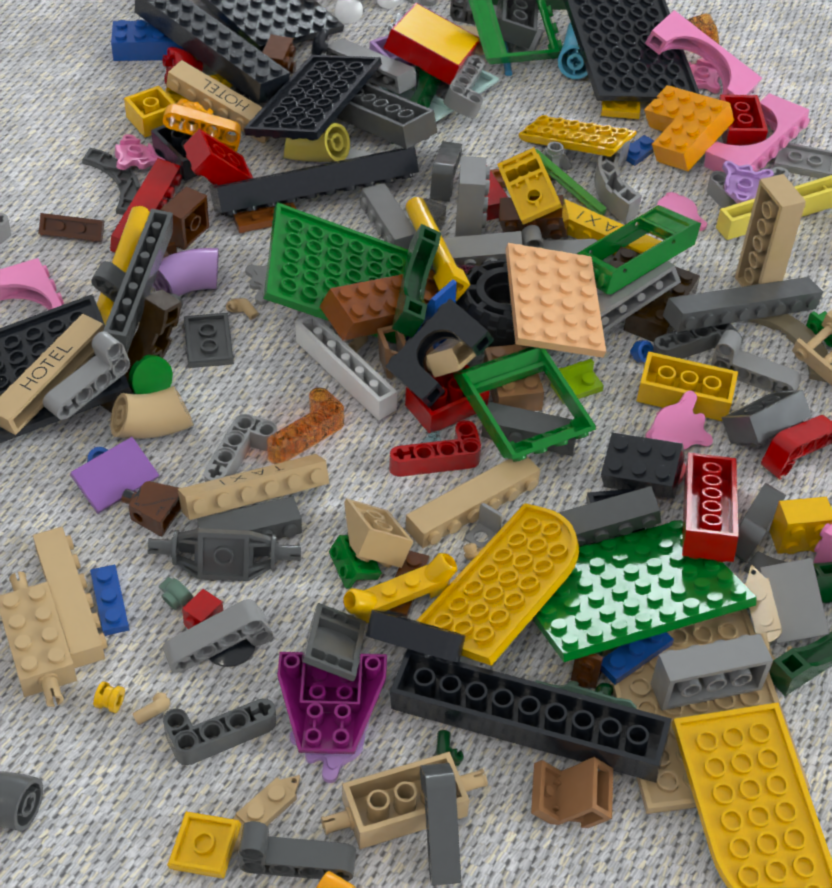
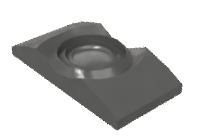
[302,603,366,682]

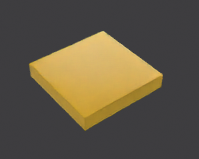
[167,811,241,879]

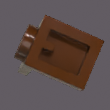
[571,654,603,689]

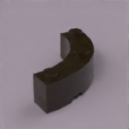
[100,289,181,413]

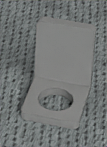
[465,503,503,548]

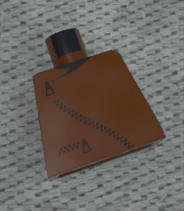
[121,481,181,537]

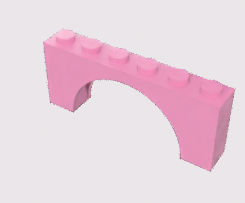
[645,10,762,95]
[704,93,810,173]
[0,258,64,310]

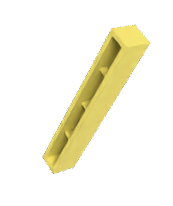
[716,175,832,240]

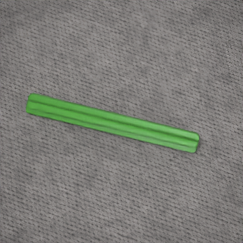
[535,149,607,215]

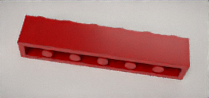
[110,158,182,252]

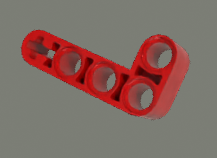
[761,415,832,480]
[389,420,481,477]

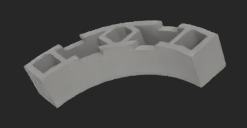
[594,141,642,224]

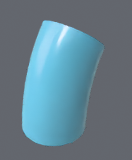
[558,23,588,79]

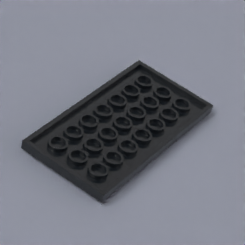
[244,55,382,141]

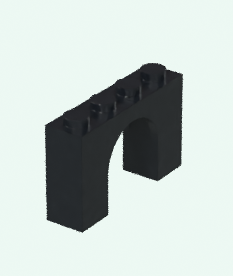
[385,299,494,408]

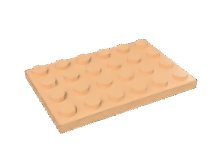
[505,243,606,358]

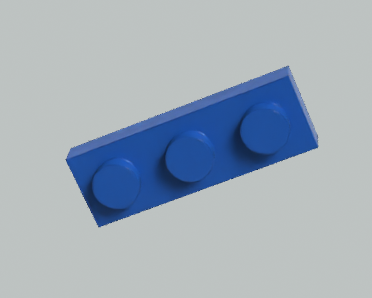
[90,564,130,636]
[600,632,674,685]

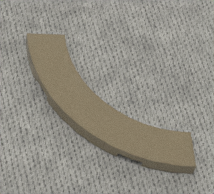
[748,314,832,382]

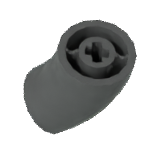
[0,771,43,832]

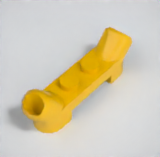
[343,553,457,623]

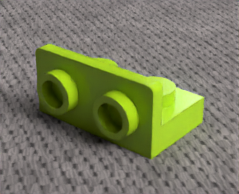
[550,359,604,404]

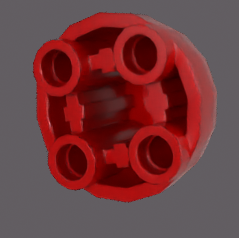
[162,47,203,85]

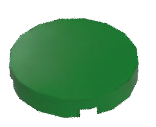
[128,355,173,394]

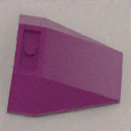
[277,652,387,754]

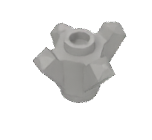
[542,142,572,180]

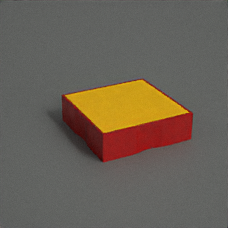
[384,3,480,85]

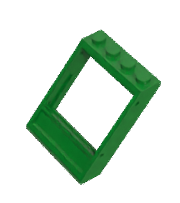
[468,0,563,65]
[577,205,701,295]
[453,347,596,462]

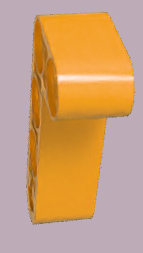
[163,104,242,152]

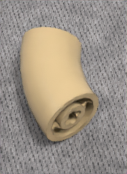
[110,386,194,439]

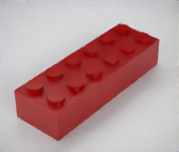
[682,452,739,562]

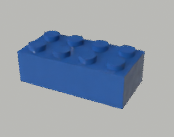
[111,20,186,61]

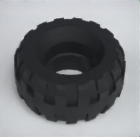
[456,259,516,348]

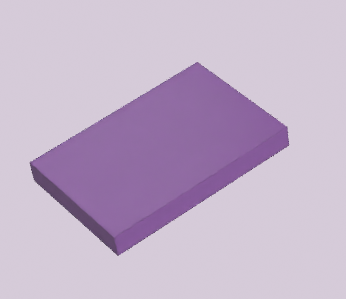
[70,437,159,514]

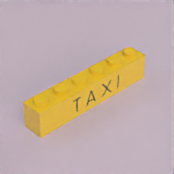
[564,199,662,256]

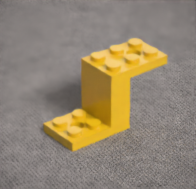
[497,147,562,225]

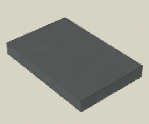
[184,312,234,368]

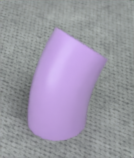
[153,248,219,296]

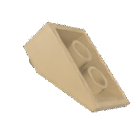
[344,498,414,568]

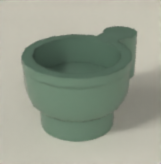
[158,577,193,610]

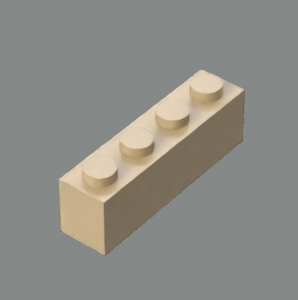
[426,339,476,378]

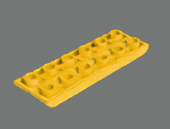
[518,115,637,157]

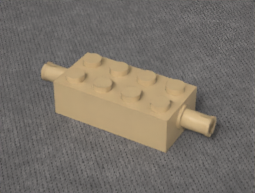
[0,571,77,707]
[321,752,488,849]

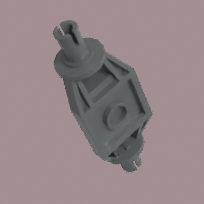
[148,528,301,581]

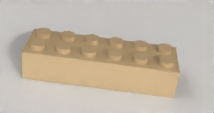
[735,174,806,287]

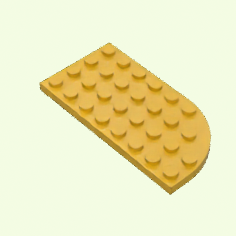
[416,503,579,666]
[672,702,832,888]

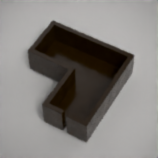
[609,246,700,342]

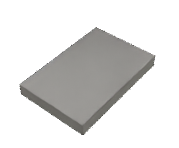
[773,143,832,178]
[760,558,829,644]

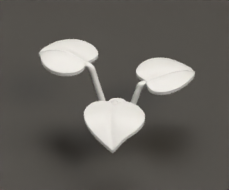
[334,0,404,23]

